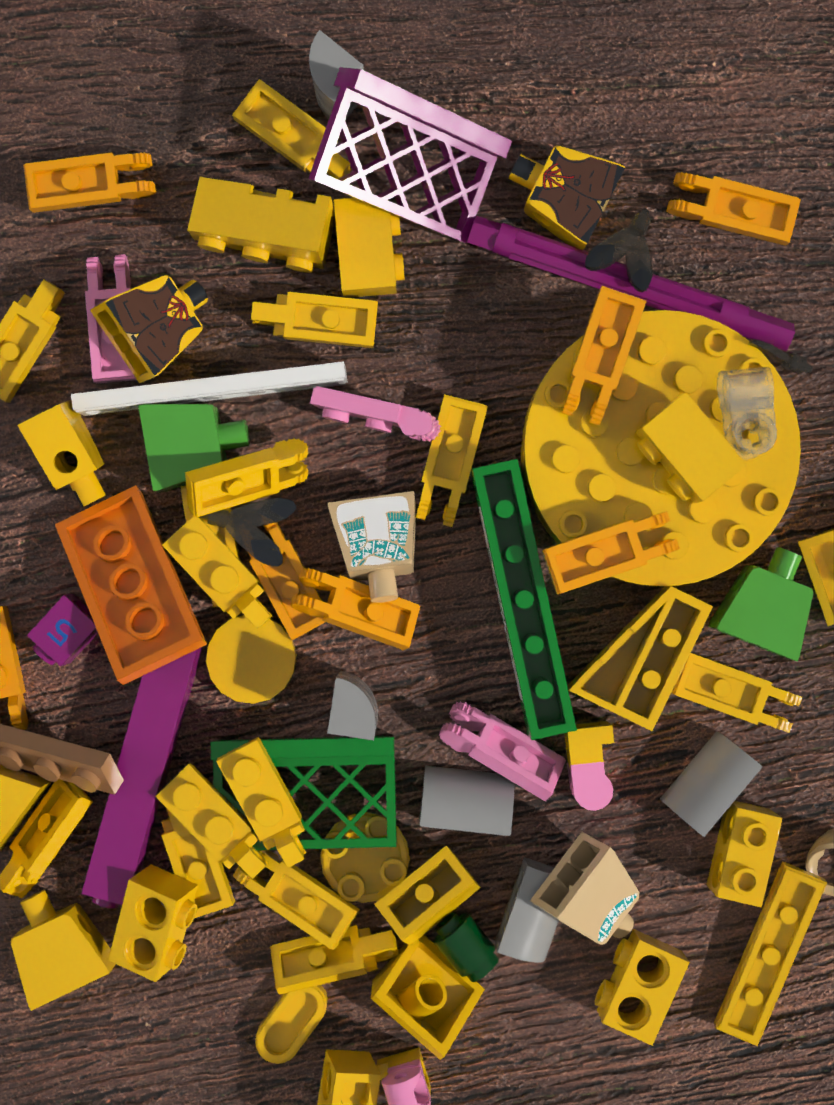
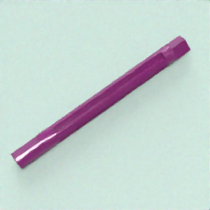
[467,215,795,351]

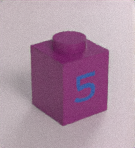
[27,594,98,666]

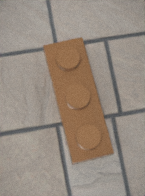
[0,724,124,795]

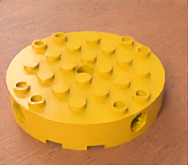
[521,310,801,586]

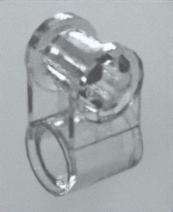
[717,367,777,460]

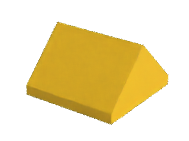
[371,935,485,1060]

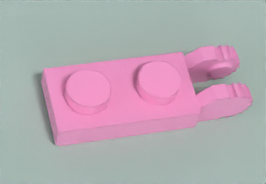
[85,254,137,384]
[310,386,441,442]
[439,701,566,801]

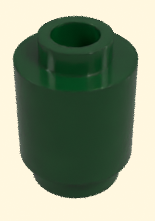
[434,912,499,982]

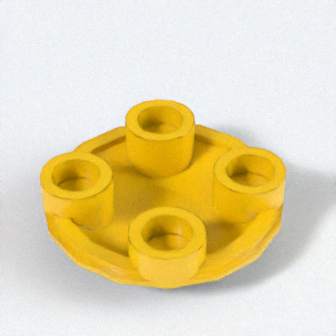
[320,812,410,903]

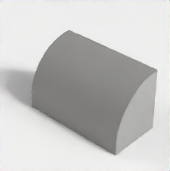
[309,30,364,120]
[327,670,378,741]
[660,731,763,837]
[419,765,514,836]
[495,857,559,963]

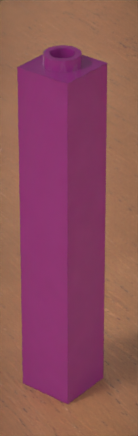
[81,647,203,908]

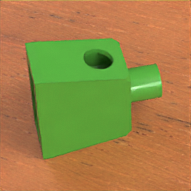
[138,404,250,493]
[708,547,813,662]

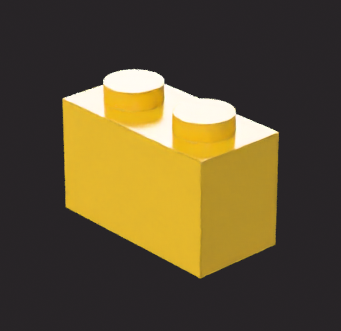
[334,198,405,298]
[635,392,747,503]
[374,846,481,945]

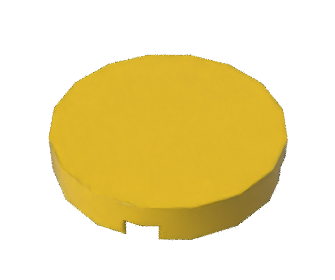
[206,615,297,704]

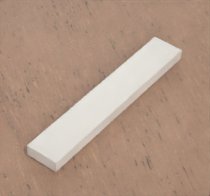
[71,361,348,416]

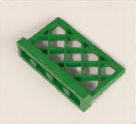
[211,736,397,850]

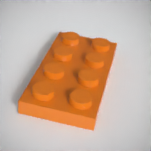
[55,485,207,685]

